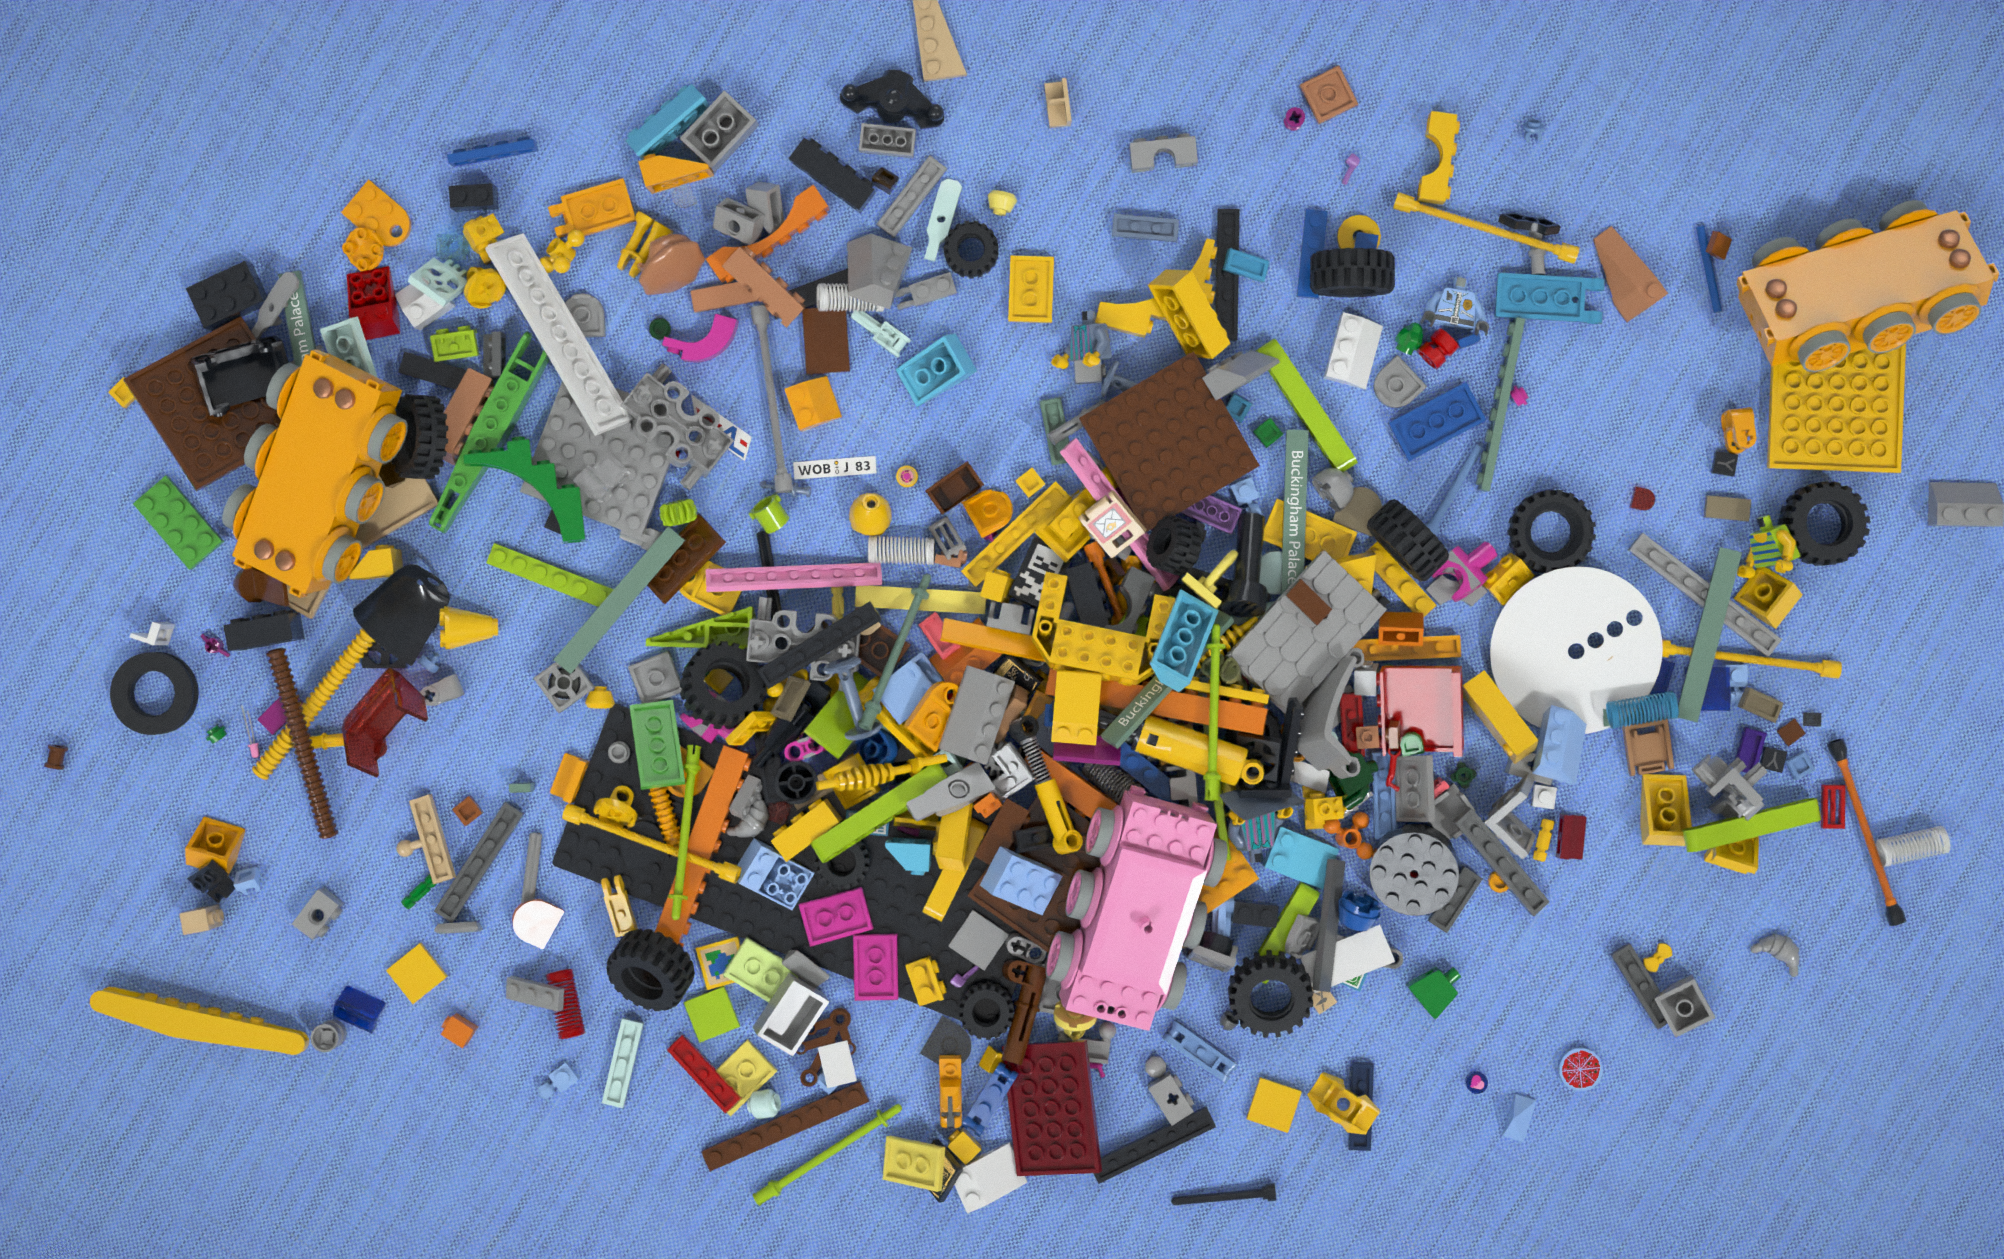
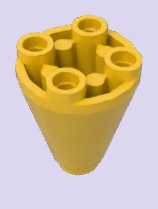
[439,606,498,649]

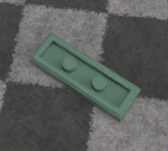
[1039,397,1070,466]

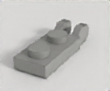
[895,272,957,310]

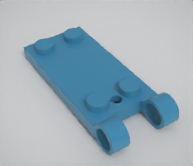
[1494,273,1605,324]

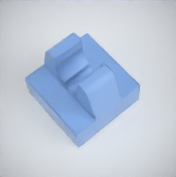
[234,867,261,895]

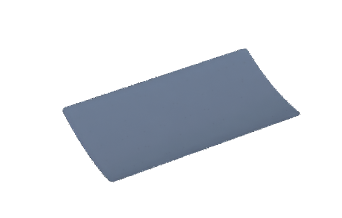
[1220,789,1305,820]

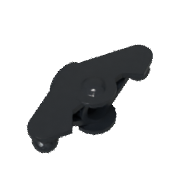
[840,70,944,129]

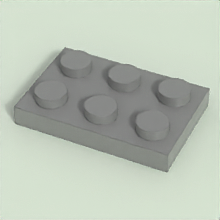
[1395,755,1435,822]

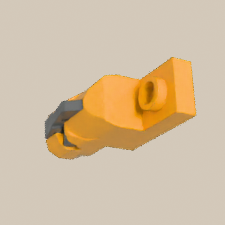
[939,1055,962,1128]

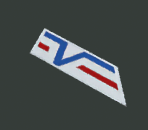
[691,395,752,461]

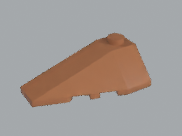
[1593,226,1668,322]

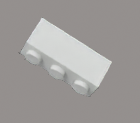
[1323,312,1383,390]

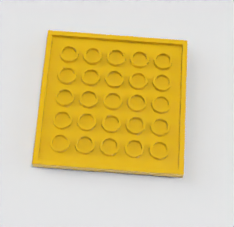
[1767,343,1906,473]

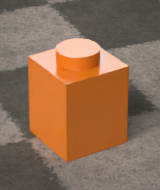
[440,1013,478,1049]

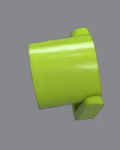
[748,493,789,533]

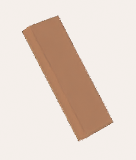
[690,282,758,313]

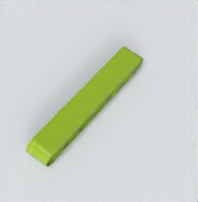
[1256,338,1358,472]
[810,764,948,863]
[1682,798,1821,852]

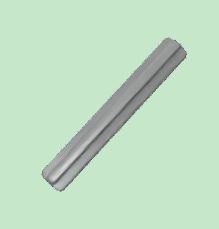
[521,832,542,903]

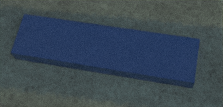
[1348,1062,1374,1151]

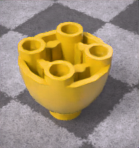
[849,493,892,536]

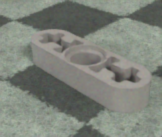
[1005,933,1048,968]

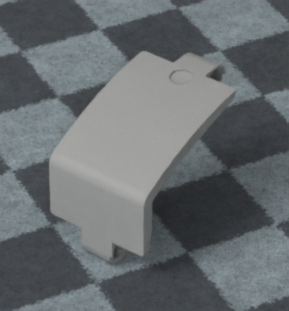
[1297,648,1364,779]

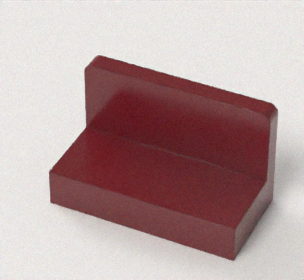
[1556,814,1587,860]

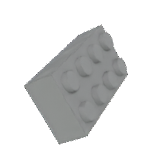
[859,123,916,159]

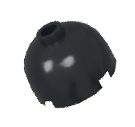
[774,760,818,804]

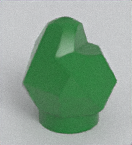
[1395,322,1423,355]

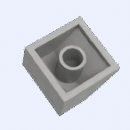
[1654,975,1715,1038]

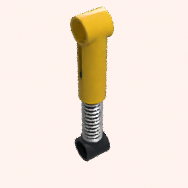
[1009,715,1083,855]

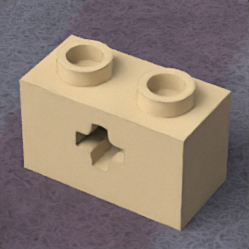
[179,904,224,935]

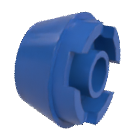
[1338,890,1381,931]

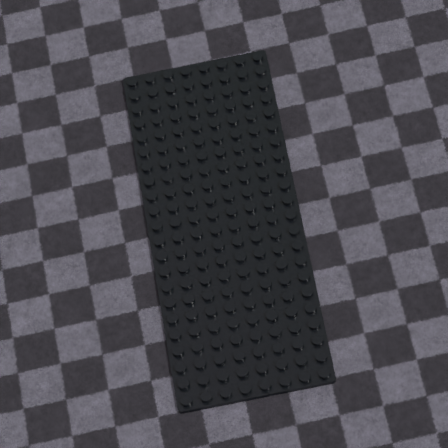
[552,704,1028,1022]

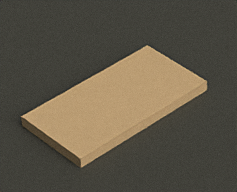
[355,460,439,550]

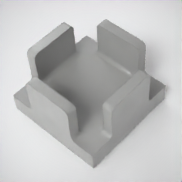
[986,601,1035,635]
[1162,765,1198,808]
[1428,783,1475,840]

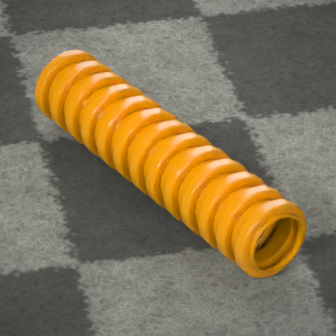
[648,787,680,849]

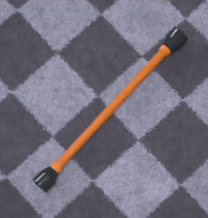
[1827,738,1907,926]

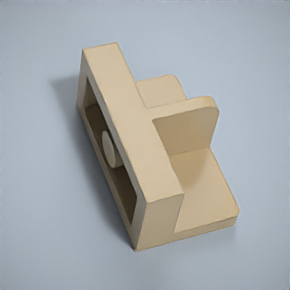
[1044,78,1072,128]

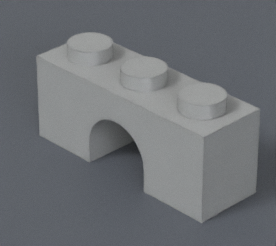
[1129,133,1198,173]

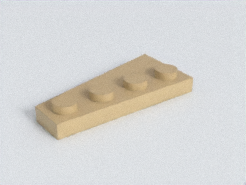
[913,0,967,82]

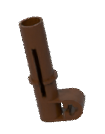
[1001,959,1047,1065]

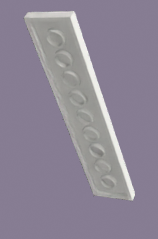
[485,233,633,436]

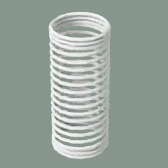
[816,283,885,312]
[868,536,935,565]
[1876,826,1950,867]

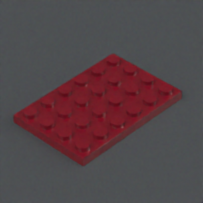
[1002,1040,1102,1176]

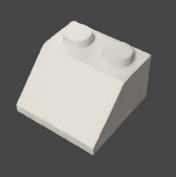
[395,270,455,331]

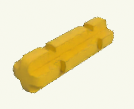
[1533,819,1555,862]

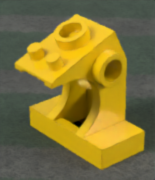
[462,213,505,265]
[1302,786,1344,830]

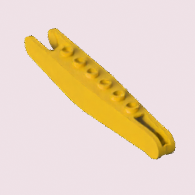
[90,987,309,1055]

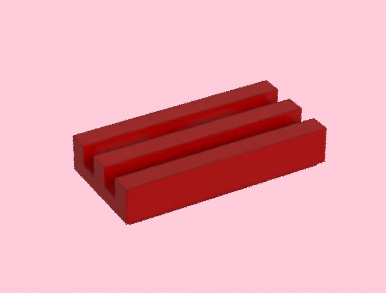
[1821,784,1846,829]

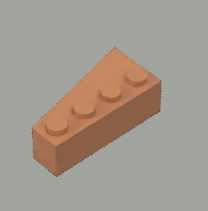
[443,368,494,465]

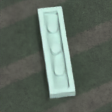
[602,1017,644,1108]

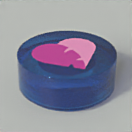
[1465,1071,1488,1094]

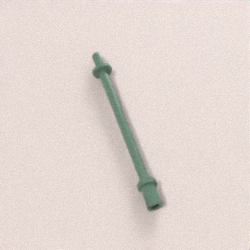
[858,573,931,731]

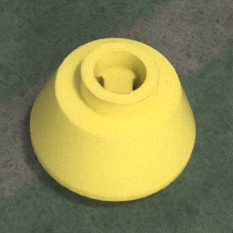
[988,190,1017,216]

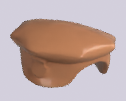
[637,234,705,295]

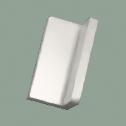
[130,622,175,645]

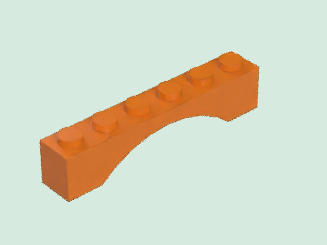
[705,184,830,283]

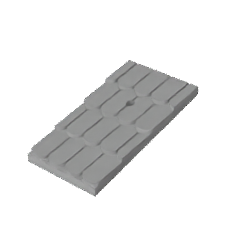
[1224,550,1387,714]

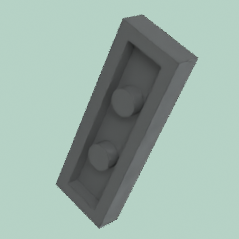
[1427,866,1483,933]

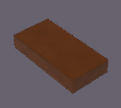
[1285,579,1332,625]

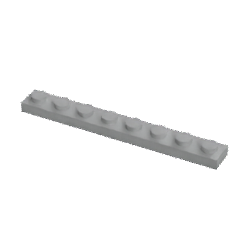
[1628,533,1782,657]

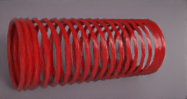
[546,969,586,1039]

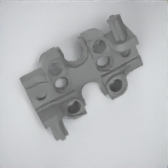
[621,364,734,490]
[746,597,861,692]
[1691,754,1767,821]

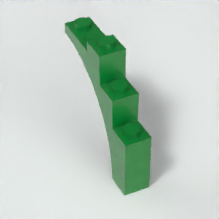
[463,436,586,544]

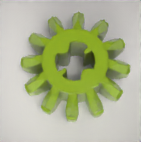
[659,499,697,526]

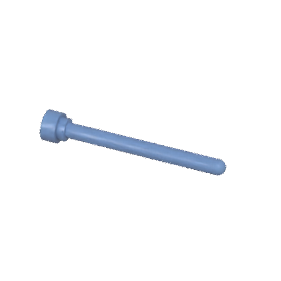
[1424,444,1482,537]

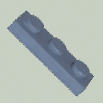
[1112,214,1179,243]

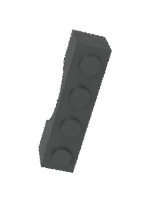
[1103,566,1156,635]

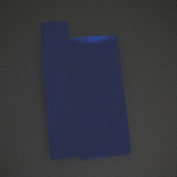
[332,986,386,1034]

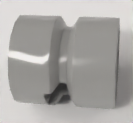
[310,1019,347,1052]

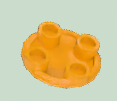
[342,227,384,271]

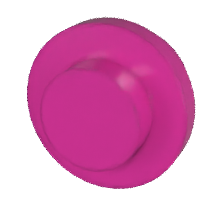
[1510,386,1529,406]

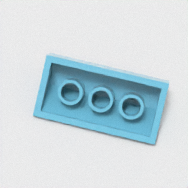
[625,84,710,160]
[1150,590,1218,692]

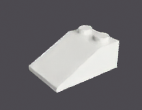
[954,1142,1027,1214]

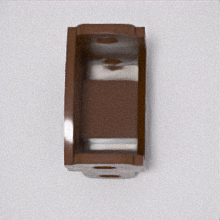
[925,461,984,515]

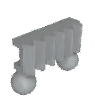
[1055,1022,1116,1064]

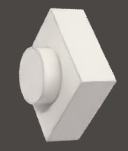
[1531,784,1557,809]

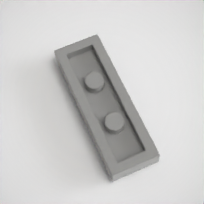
[506,976,564,1012]

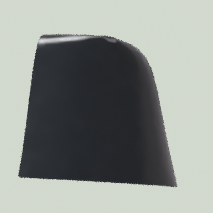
[353,564,450,666]

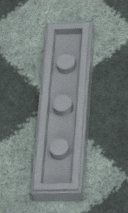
[877,155,947,238]

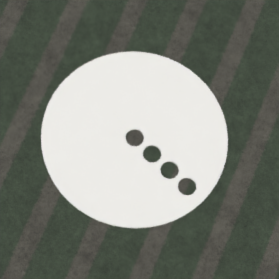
[1490,567,1663,734]

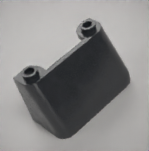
[190,336,289,417]

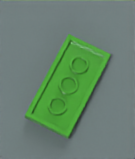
[133,475,224,570]
[629,700,685,790]

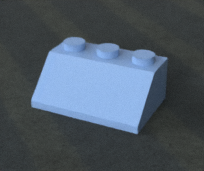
[1532,705,1587,785]

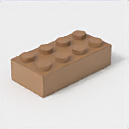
[995,684,1029,744]

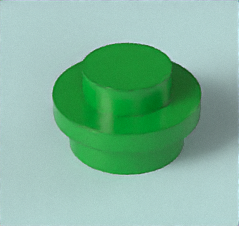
[205,724,227,744]

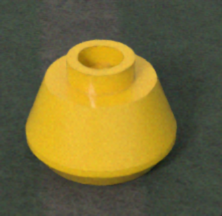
[585,686,615,709]

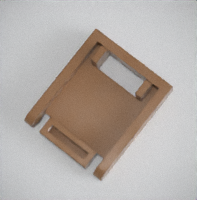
[1622,718,1674,776]

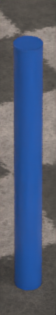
[1696,226,1722,313]

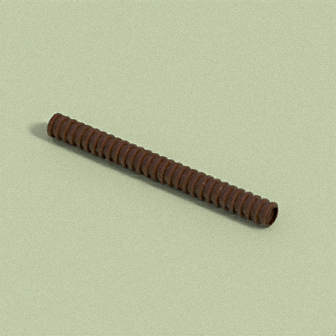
[266,648,338,839]

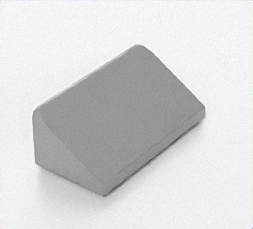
[782,950,830,988]

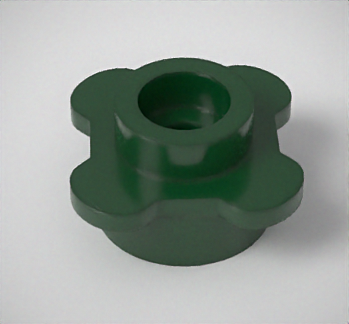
[1450,762,1476,788]

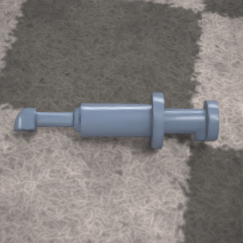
[760,481,811,497]

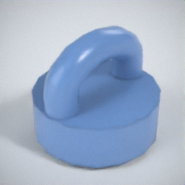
[418,652,440,674]

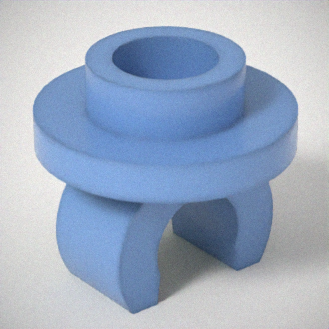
[1523,119,1545,142]

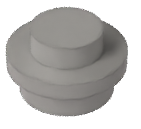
[608,741,630,763]

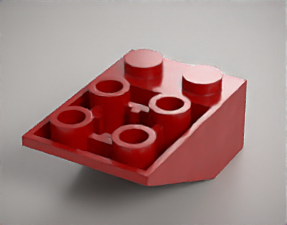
[347,266,400,340]

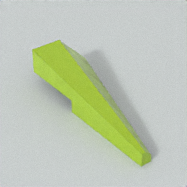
[645,607,756,649]

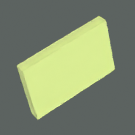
[723,937,798,1002]

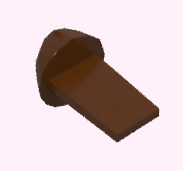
[233,567,289,607]

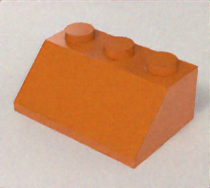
[929,617,1002,687]

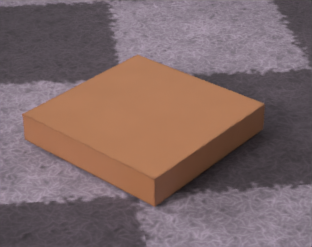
[1299,65,1358,125]

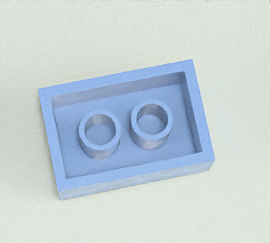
[980,846,1063,915]

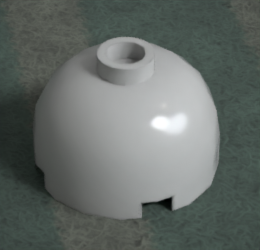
[1312,468,1354,512]

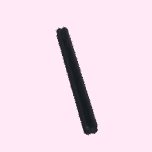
[757,531,788,649]

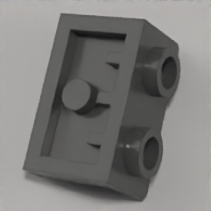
[483,332,506,378]

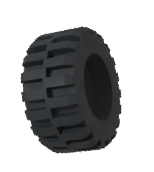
[1310,248,1395,298]
[1778,481,1870,566]
[1367,499,1449,582]
[680,641,767,729]
[606,929,695,1011]

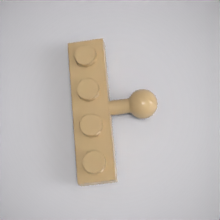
[396,794,456,884]

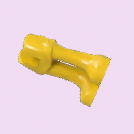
[617,210,674,278]

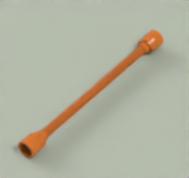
[1083,541,1164,719]

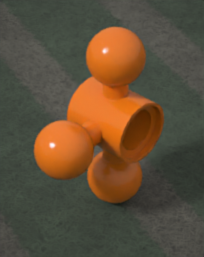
[1323,812,1374,860]

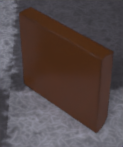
[1777,719,1806,746]

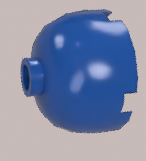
[854,729,898,766]

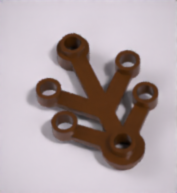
[796,1008,856,1087]

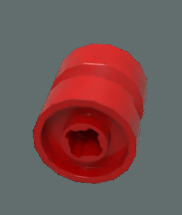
[1417,328,1459,370]

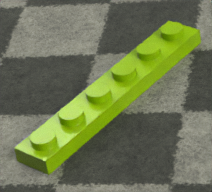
[486,543,614,607]

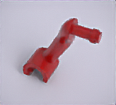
[1386,746,1401,792]

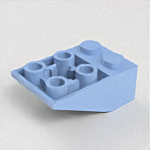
[872,652,945,725]
[737,838,814,910]

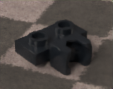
[187,860,235,903]

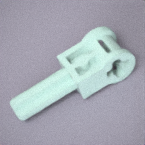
[851,309,911,358]

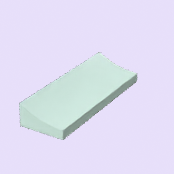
[320,317,378,378]

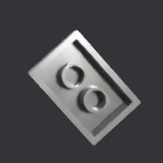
[680,90,759,173]

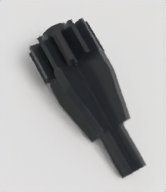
[751,701,815,768]

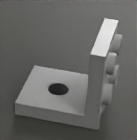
[1484,773,1536,859]

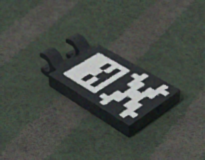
[1008,536,1073,609]

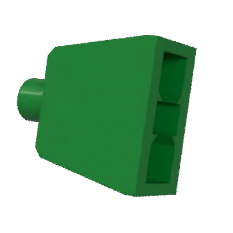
[1405,967,1461,1019]

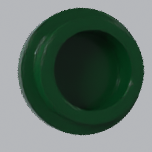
[649,318,671,340]

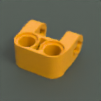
[1721,407,1756,455]

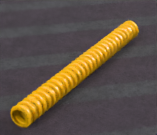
[252,628,375,780]

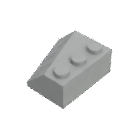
[847,234,913,309]

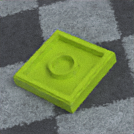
[684,986,741,1043]

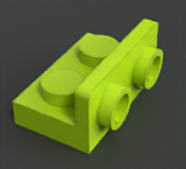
[430,325,479,362]

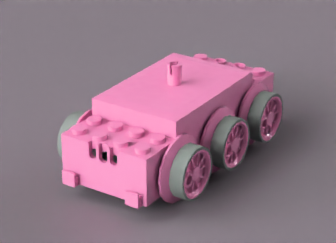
[1046,785,1228,1031]

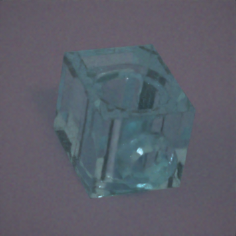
[436,234,471,260]

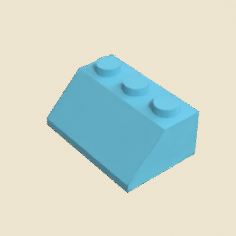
[885,837,933,875]

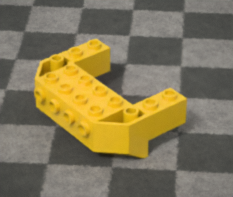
[1032,572,1176,686]

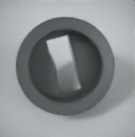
[1220,1011,1239,1031]

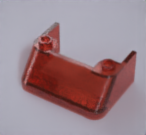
[342,668,428,778]

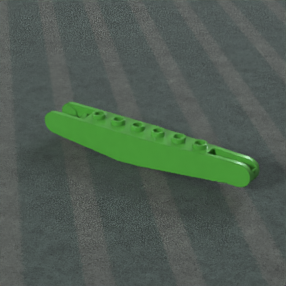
[428,331,550,534]

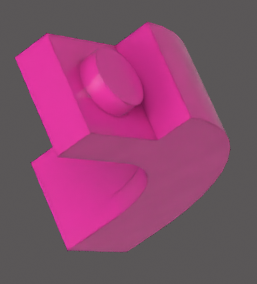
[662,314,739,363]

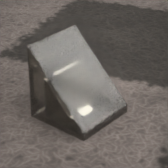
[1803,712,1822,727]

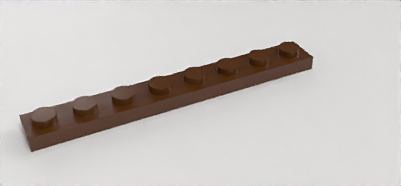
[701,1080,869,1172]

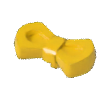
[1643,943,1672,972]

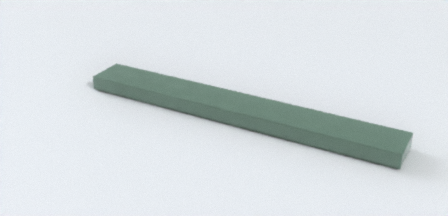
[554,527,685,674]
[1678,547,1742,723]

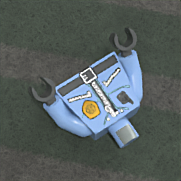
[1420,277,1489,336]

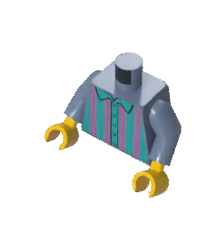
[1051,311,1112,369]
[1227,807,1293,863]

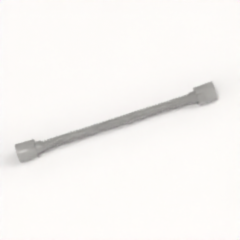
[751,305,793,493]

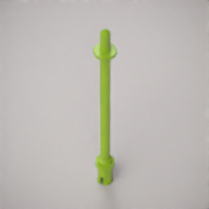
[1203,624,1226,801]
[668,745,701,920]
[752,1104,902,1206]

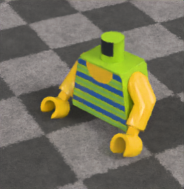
[1737,515,1801,578]

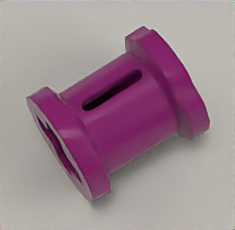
[1283,107,1305,131]

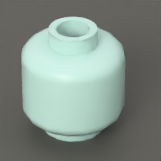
[747,1089,781,1119]

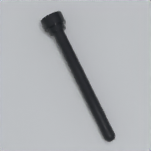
[1171,1183,1276,1205]

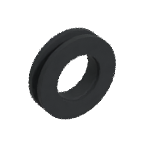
[110,652,199,735]

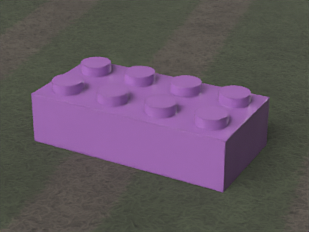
[1181,495,1242,535]

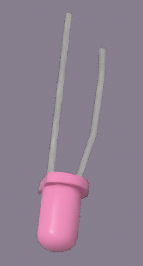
[241,705,260,758]

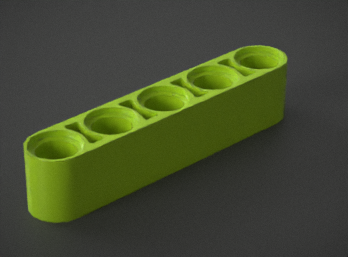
[1253,881,1320,984]

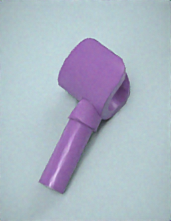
[1342,153,1360,185]
[950,965,979,988]

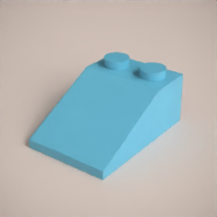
[895,334,977,407]
[1262,826,1339,889]

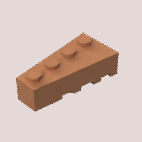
[722,246,806,328]

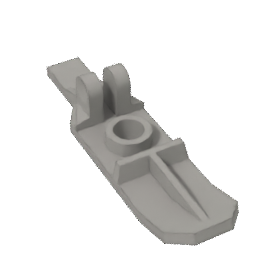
[251,272,299,339]

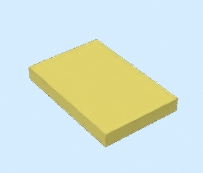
[716,1039,778,1117]
[882,1135,945,1192]

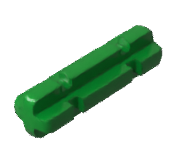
[401,874,436,909]

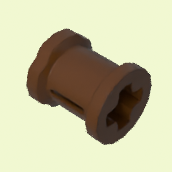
[44,744,68,770]

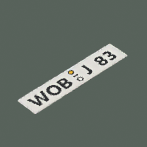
[793,456,877,480]

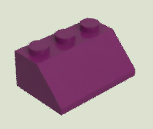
[1052,736,1121,766]

